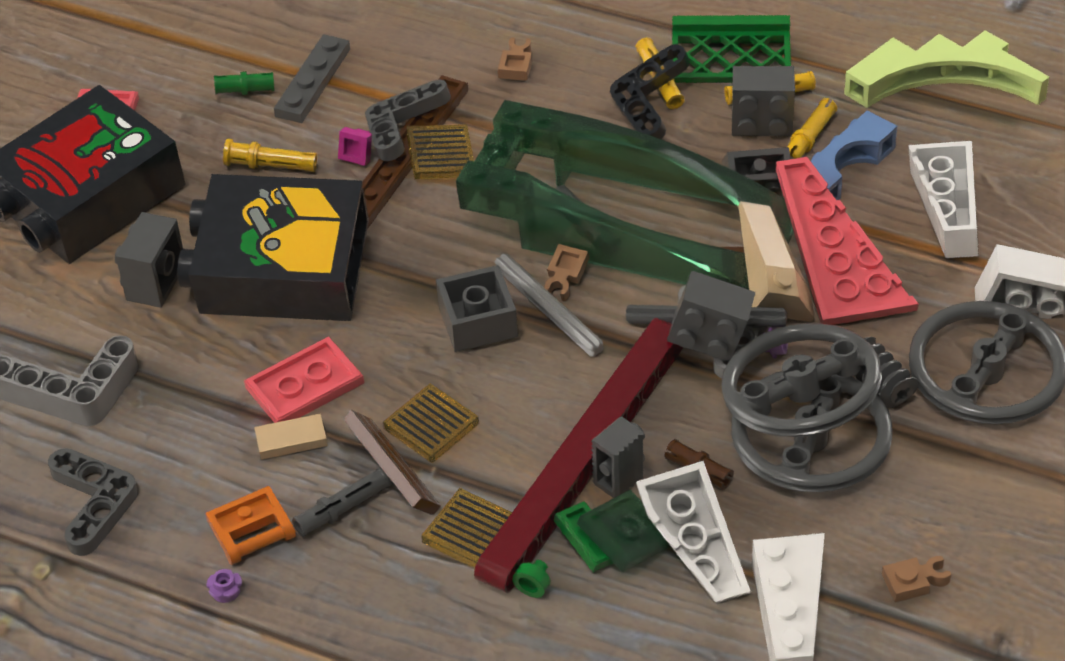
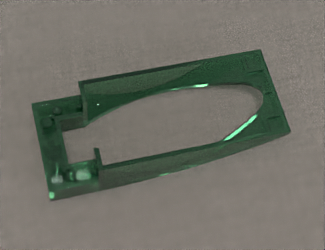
[456,100,794,290]

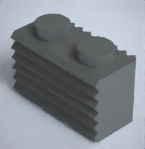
[591,417,645,499]

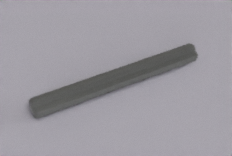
[626,305,787,327]

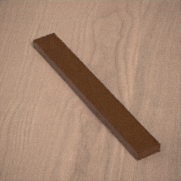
[362,75,469,228]

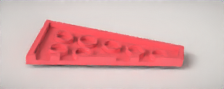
[775,157,919,325]

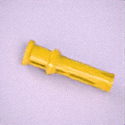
[223,139,318,172]

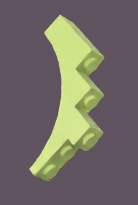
[844,30,1049,108]

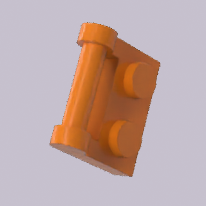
[205,486,296,565]

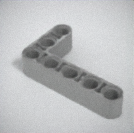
[0,335,138,426]

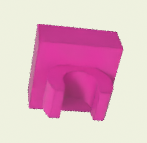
[338,127,372,166]

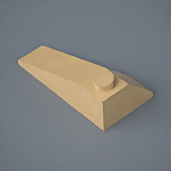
[738,201,814,322]

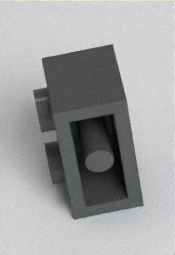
[722,147,790,195]

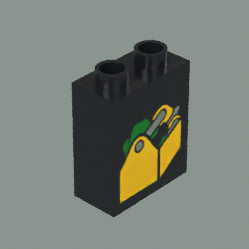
[177,174,369,321]

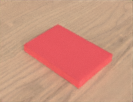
[244,336,364,423]

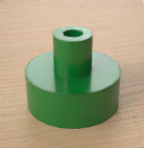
[512,560,551,598]

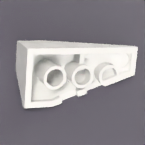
[636,461,750,604]

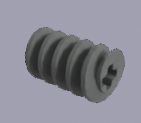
[854,336,919,408]

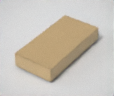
[254,413,328,460]

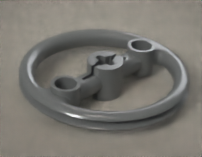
[909,301,1065,424]
[722,323,882,437]
[731,371,893,492]

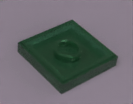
[577,490,671,572]

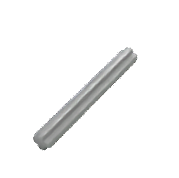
[495,254,604,357]

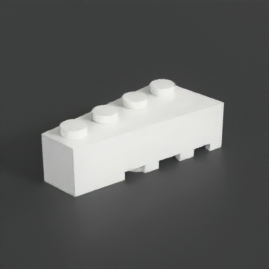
[908,141,978,258]
[975,244,1065,319]
[752,533,825,661]

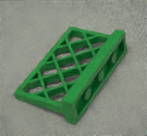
[672,15,791,83]

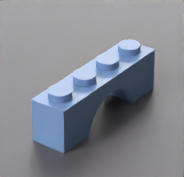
[811,110,897,200]

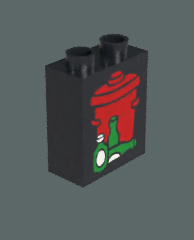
[0,84,186,264]

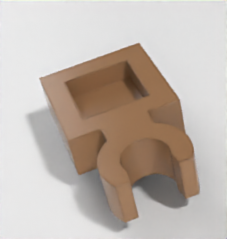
[498,37,532,81]
[544,244,589,301]
[882,556,951,602]

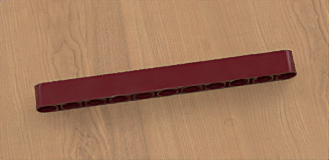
[474,318,683,593]

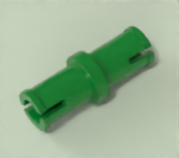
[214,71,275,95]

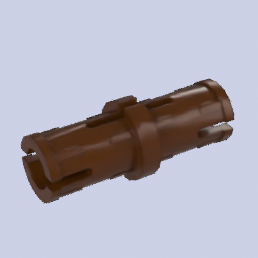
[664,439,734,490]

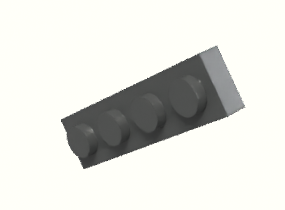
[274,34,350,123]

